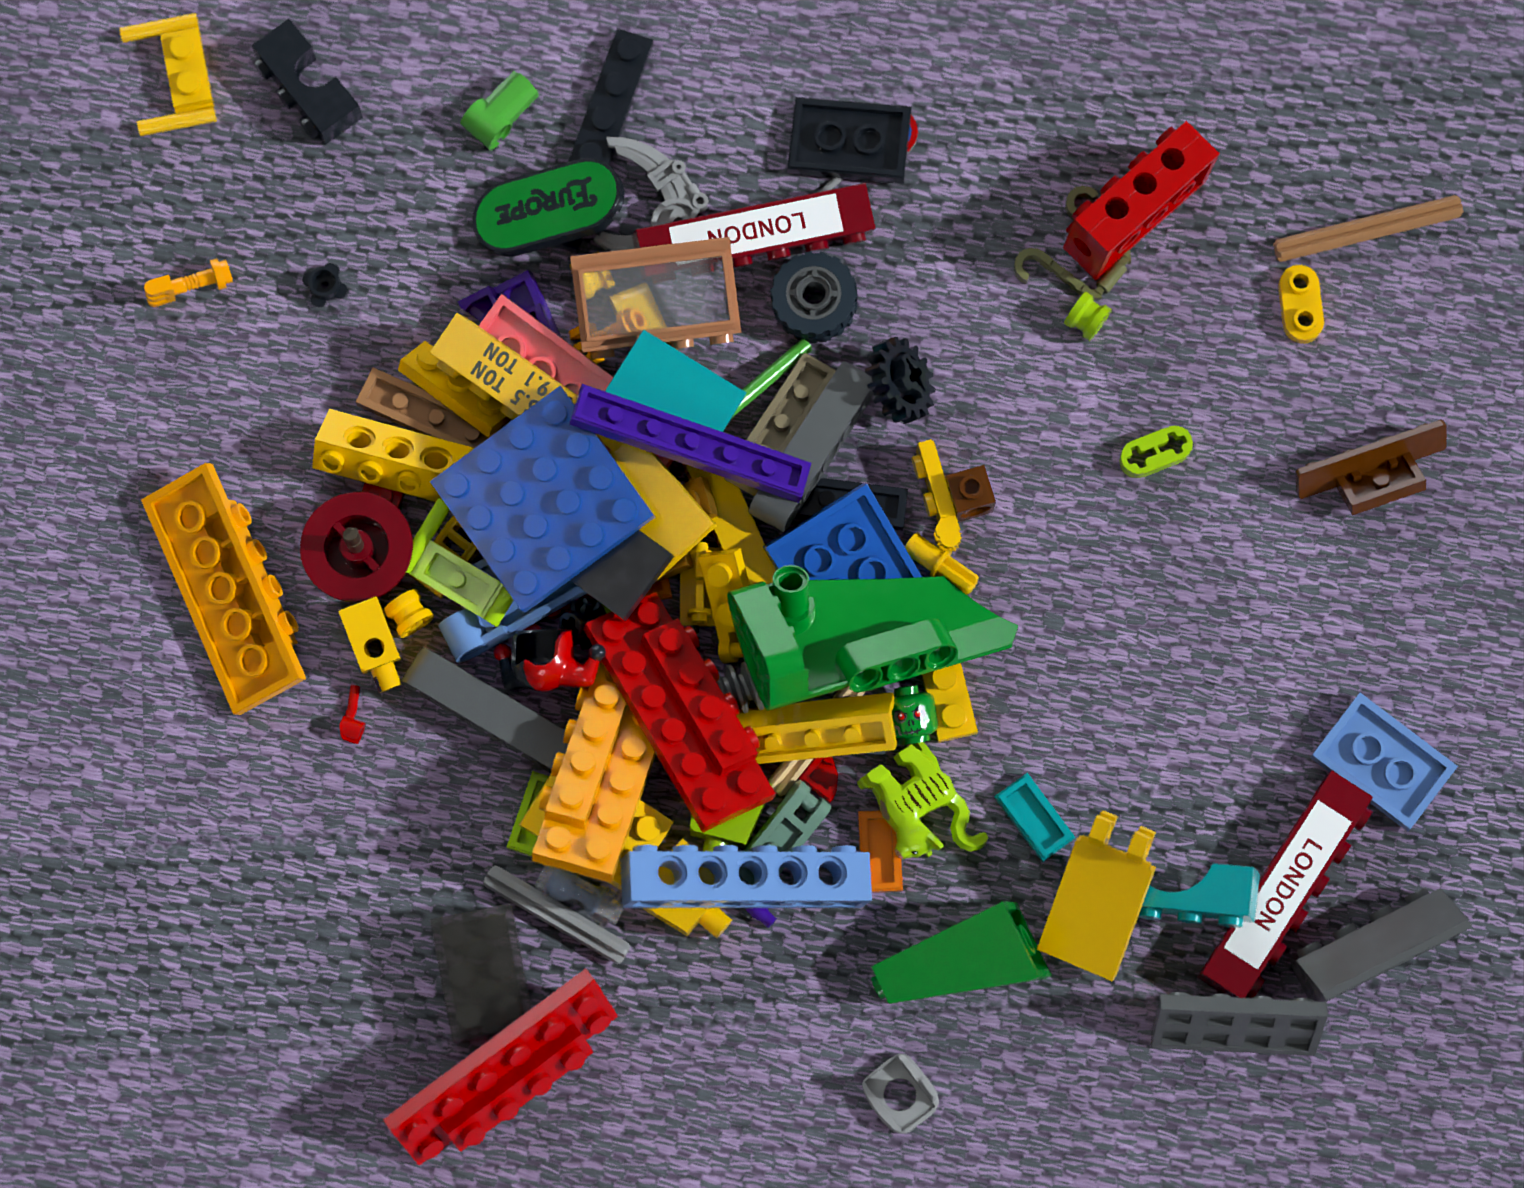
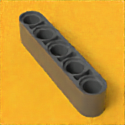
[748,361,874,532]
[401,647,568,773]

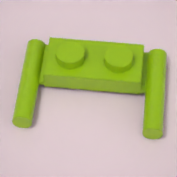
[407,497,514,627]

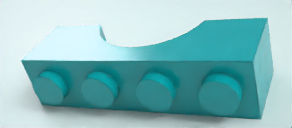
[1138,863,1260,928]

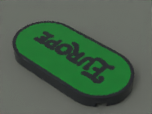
[472,158,625,257]

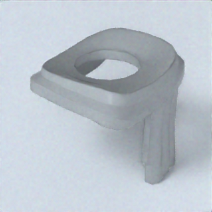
[862,1054,939,1134]

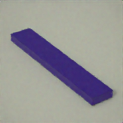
[569,384,811,503]

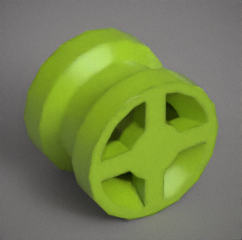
[1064,291,1112,341]

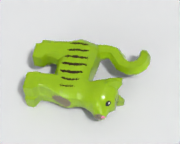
[856,742,988,859]

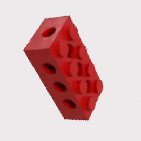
[1063,120,1220,281]

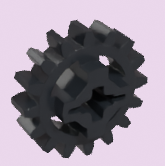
[865,336,936,424]

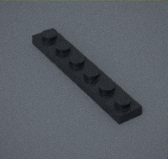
[554,28,654,254]

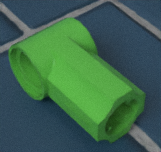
[460,71,539,150]

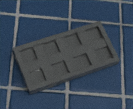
[1151,992,1328,1056]

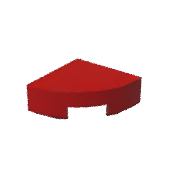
[798,757,838,804]

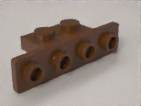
[1295,419,1447,515]

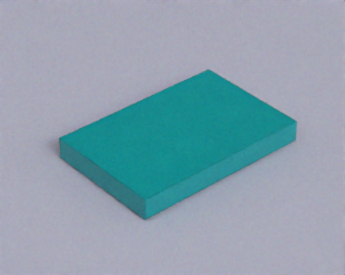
[605,330,746,432]

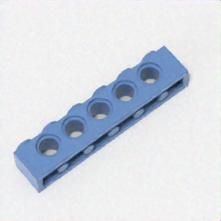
[621,845,872,908]

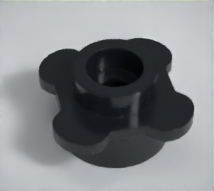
[302,263,348,307]

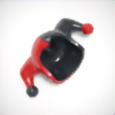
[493,629,606,693]

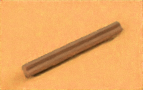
[1273,195,1463,262]

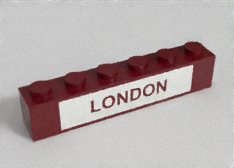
[632,183,876,285]
[1197,770,1373,998]

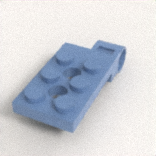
[438,558,587,663]

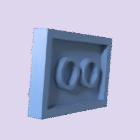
[1310,693,1458,832]

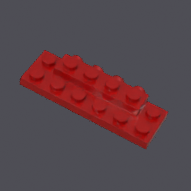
[584,592,776,833]
[383,968,618,1165]

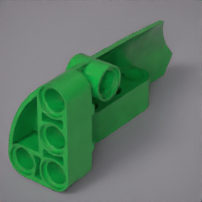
[727,565,1018,711]

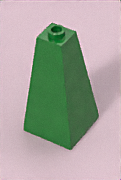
[871,902,1052,1004]

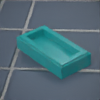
[994,773,1076,863]

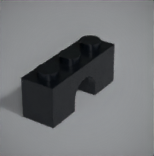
[252,18,363,145]

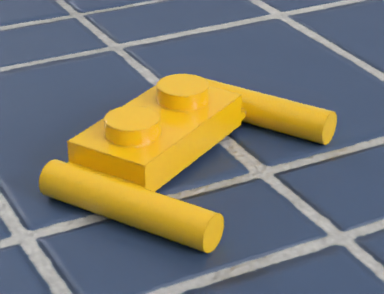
[119,13,217,136]

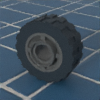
[770,251,858,343]

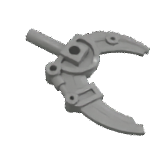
[594,137,708,251]

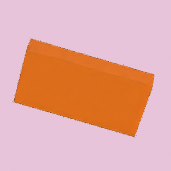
[858,810,903,893]

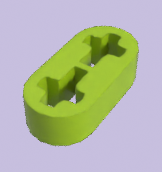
[1119,425,1193,478]

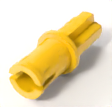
[905,532,979,595]

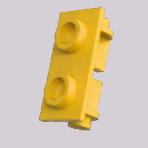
[680,542,720,626]

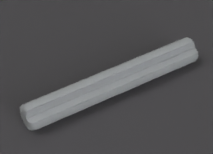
[483,866,630,964]

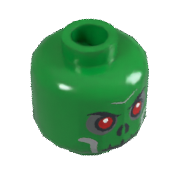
[892,685,938,745]

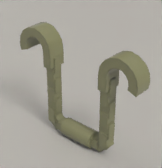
[1014,186,1131,301]

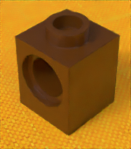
[945,465,996,522]

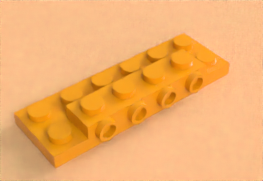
[141,463,306,715]
[532,660,656,883]

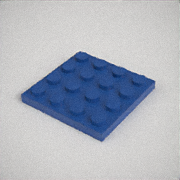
[430,386,655,613]

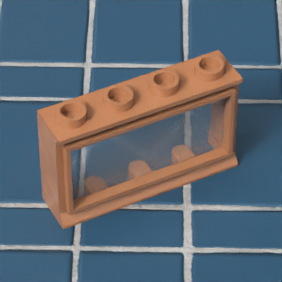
[570,237,742,360]

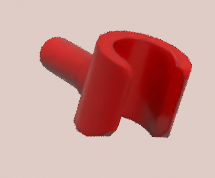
[339,685,366,744]

